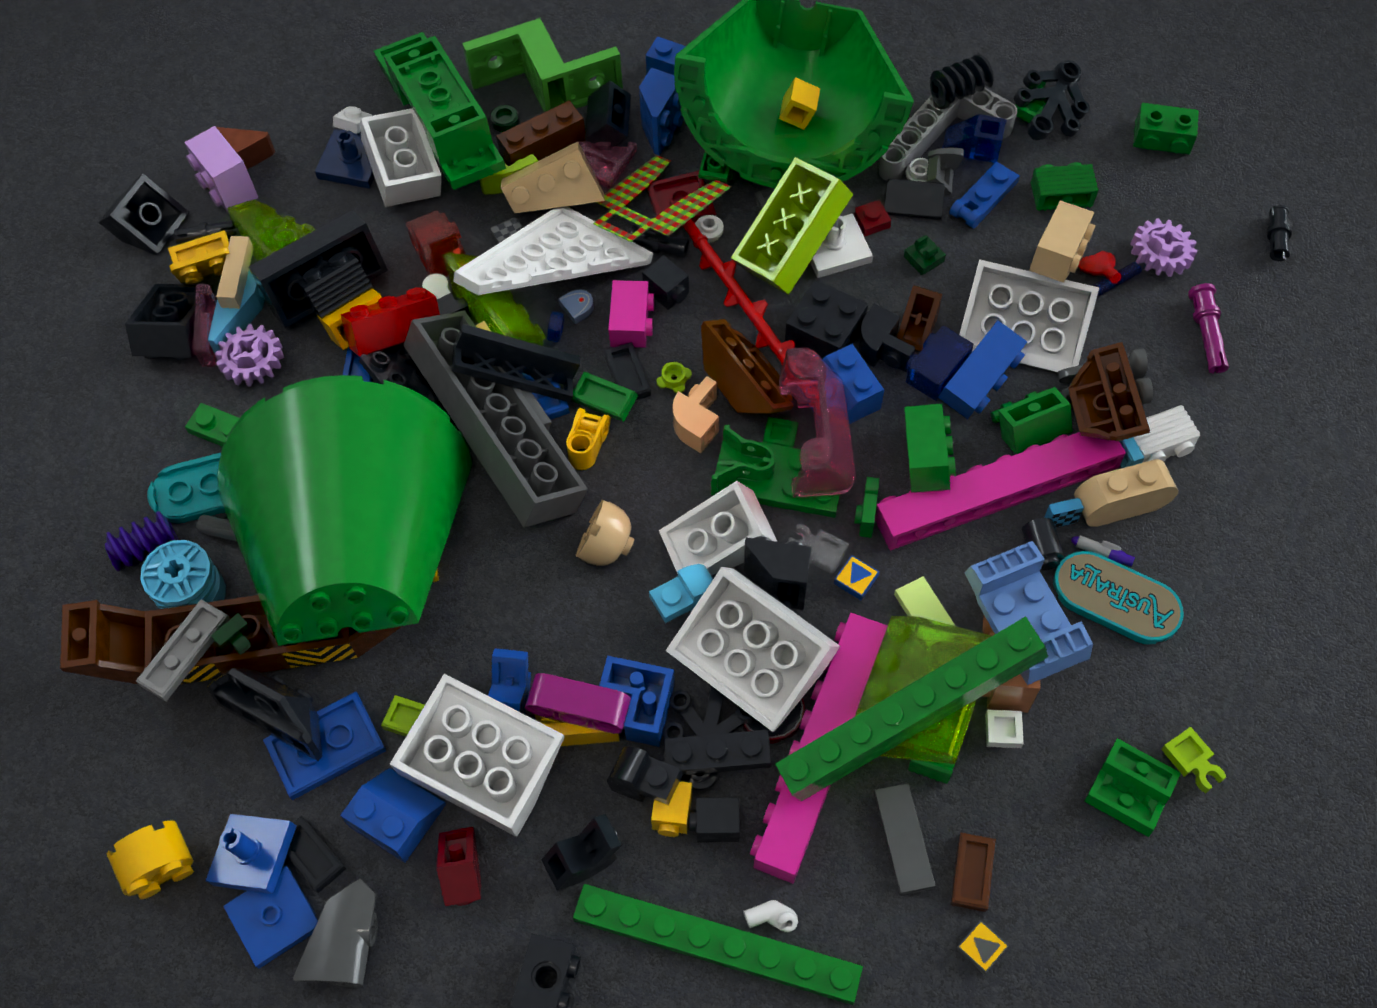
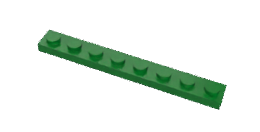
[573,884,863,1005]

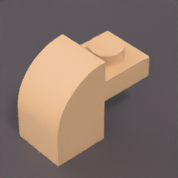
[673,376,719,453]

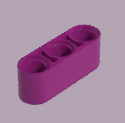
[525,673,631,734]

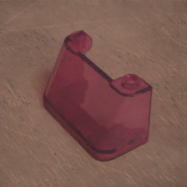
[779,348,856,497]

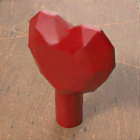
[1078,250,1121,283]

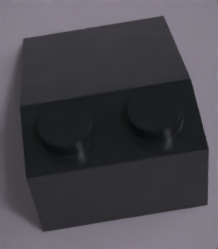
[125,284,214,360]

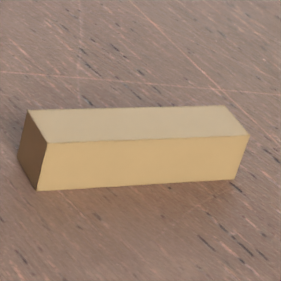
[216,236,254,309]

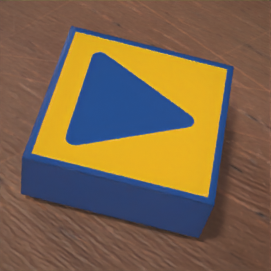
[834,555,879,600]

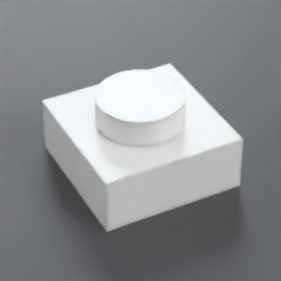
[333,106,372,134]
[985,710,1023,748]

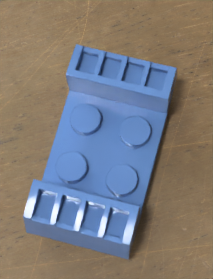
[965,541,1093,685]

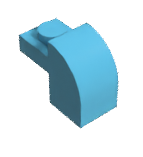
[649,564,713,623]

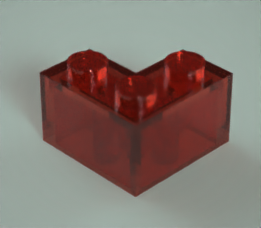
[405,210,465,277]

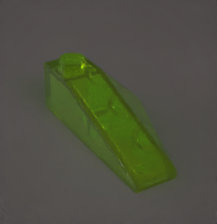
[227,199,316,262]

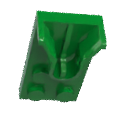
[711,425,847,518]

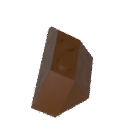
[701,319,794,413]
[1068,342,1150,441]

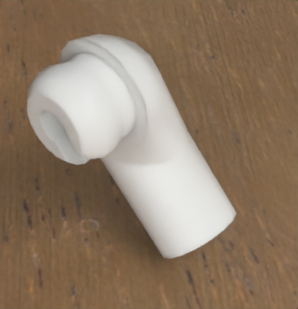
[743,900,798,932]

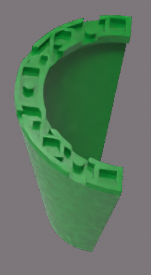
[674,0,914,188]
[217,375,472,646]

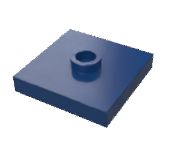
[223,866,318,969]

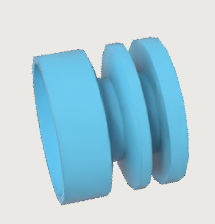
[140,540,226,609]

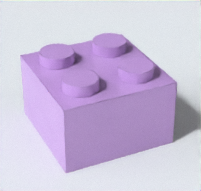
[184,126,258,214]

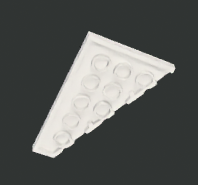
[453,206,653,295]

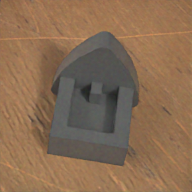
[926,148,964,196]

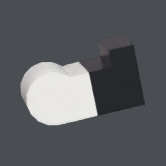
[422,274,472,320]

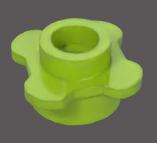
[657,362,692,393]

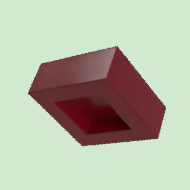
[853,200,892,237]

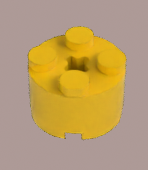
[106,820,194,900]

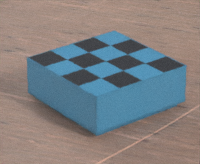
[1044,498,1084,527]

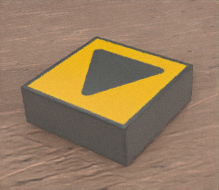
[956,920,1009,975]

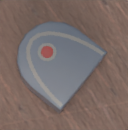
[558,289,594,324]

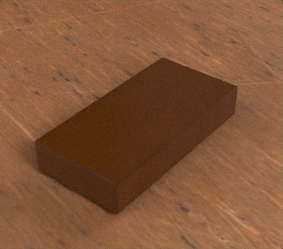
[950,832,996,912]

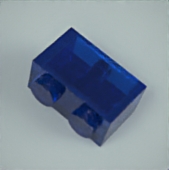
[906,325,974,401]

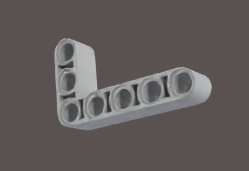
[879,88,1017,181]

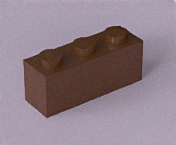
[496,100,586,167]

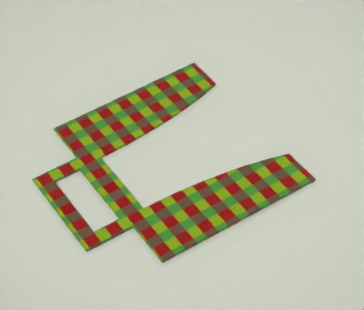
[593,155,732,242]

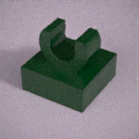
[904,235,946,276]
[211,613,252,655]

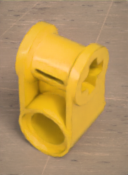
[566,408,611,470]

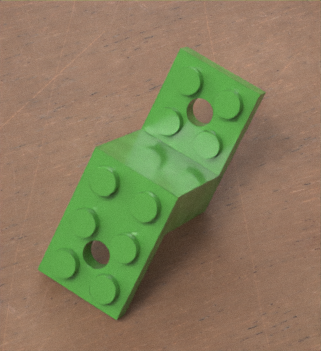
[462,18,623,112]

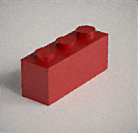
[341,287,440,357]

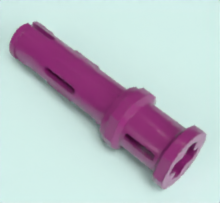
[1188,283,1229,373]

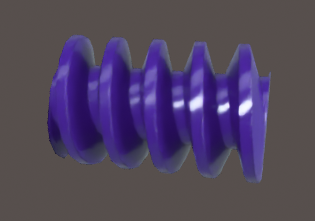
[105,511,178,572]

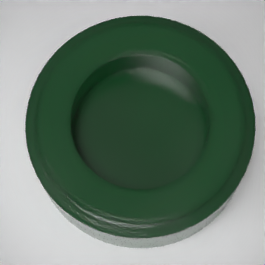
[490,105,519,132]

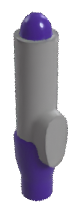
[1071,535,1135,567]

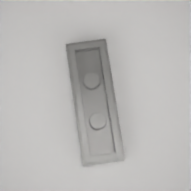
[136,600,230,702]

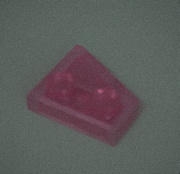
[574,141,637,189]
[192,284,217,367]

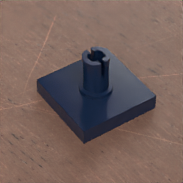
[315,129,375,189]

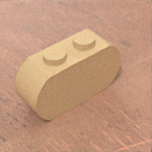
[1074,459,1178,527]

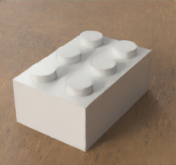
[361,108,441,207]

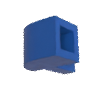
[488,648,531,715]

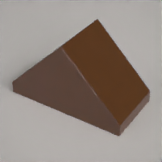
[897,285,943,352]

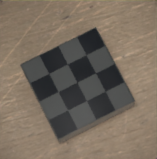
[490,217,523,244]

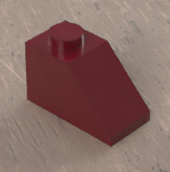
[437,826,481,906]

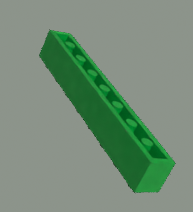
[775,616,1049,801]

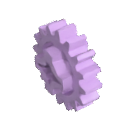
[1130,218,1197,277]
[215,324,284,387]

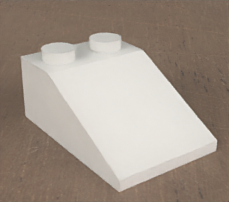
[659,481,777,575]

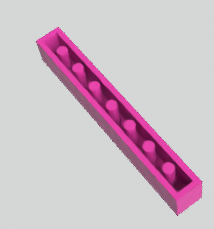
[875,432,1126,551]
[750,613,889,884]

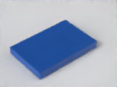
[263,691,386,800]

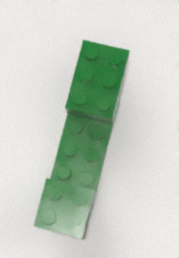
[373,32,506,190]

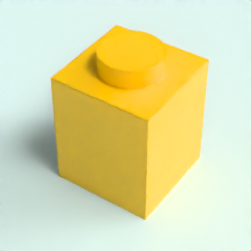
[779,77,820,130]
[651,782,692,837]

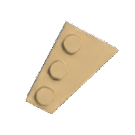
[501,142,605,213]
[1029,200,1096,283]

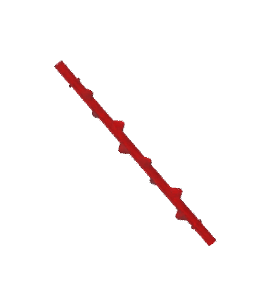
[682,219,846,440]

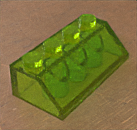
[443,253,545,346]

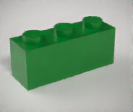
[904,404,956,493]

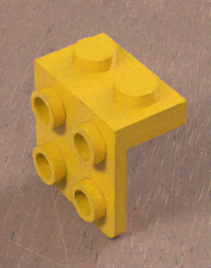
[168,230,230,284]

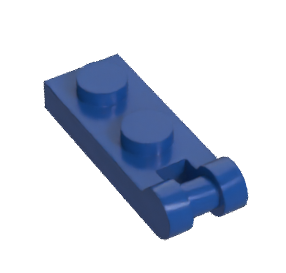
[949,161,1020,229]

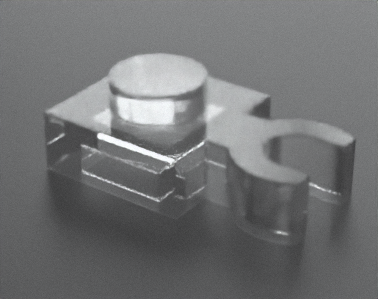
[788,524,849,574]

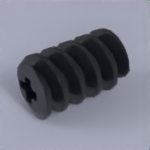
[930,54,994,107]

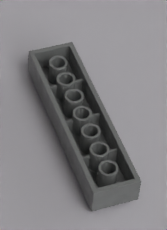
[404,310,588,528]

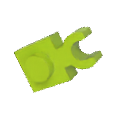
[1161,727,1226,793]

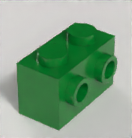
[1133,103,1199,155]

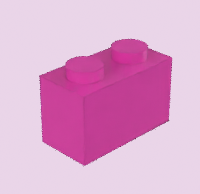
[609,280,655,348]

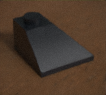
[98,173,189,255]

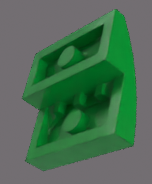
[1084,738,1181,837]

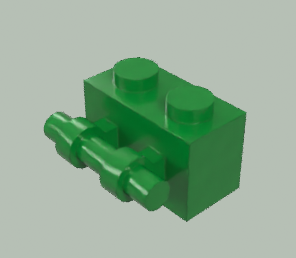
[990,387,1073,455]

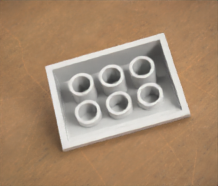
[956,259,1099,373]
[666,567,841,732]
[390,674,565,837]

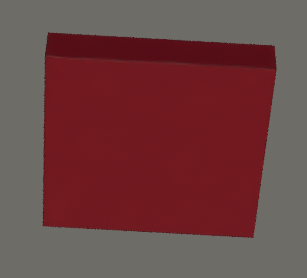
[646,171,716,229]

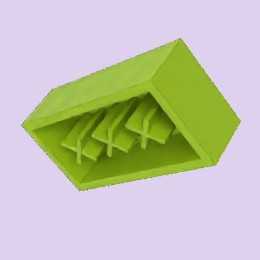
[731,157,853,295]

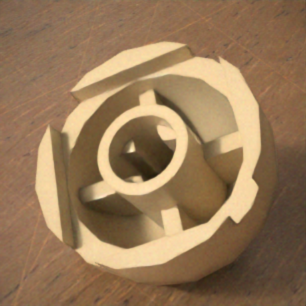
[576,500,634,566]

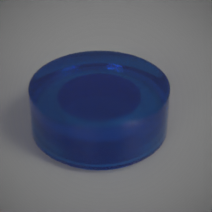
[547,311,564,342]

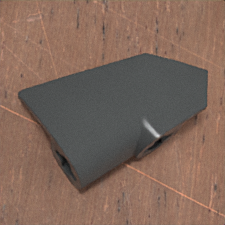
[293,878,378,988]

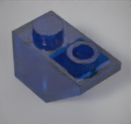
[942,114,1007,163]

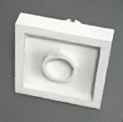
[810,213,873,278]

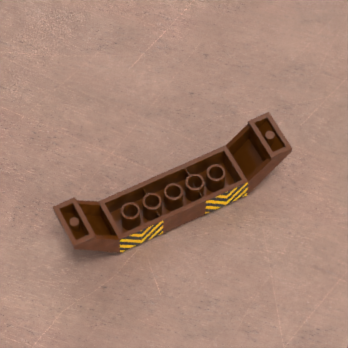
[60,595,403,684]

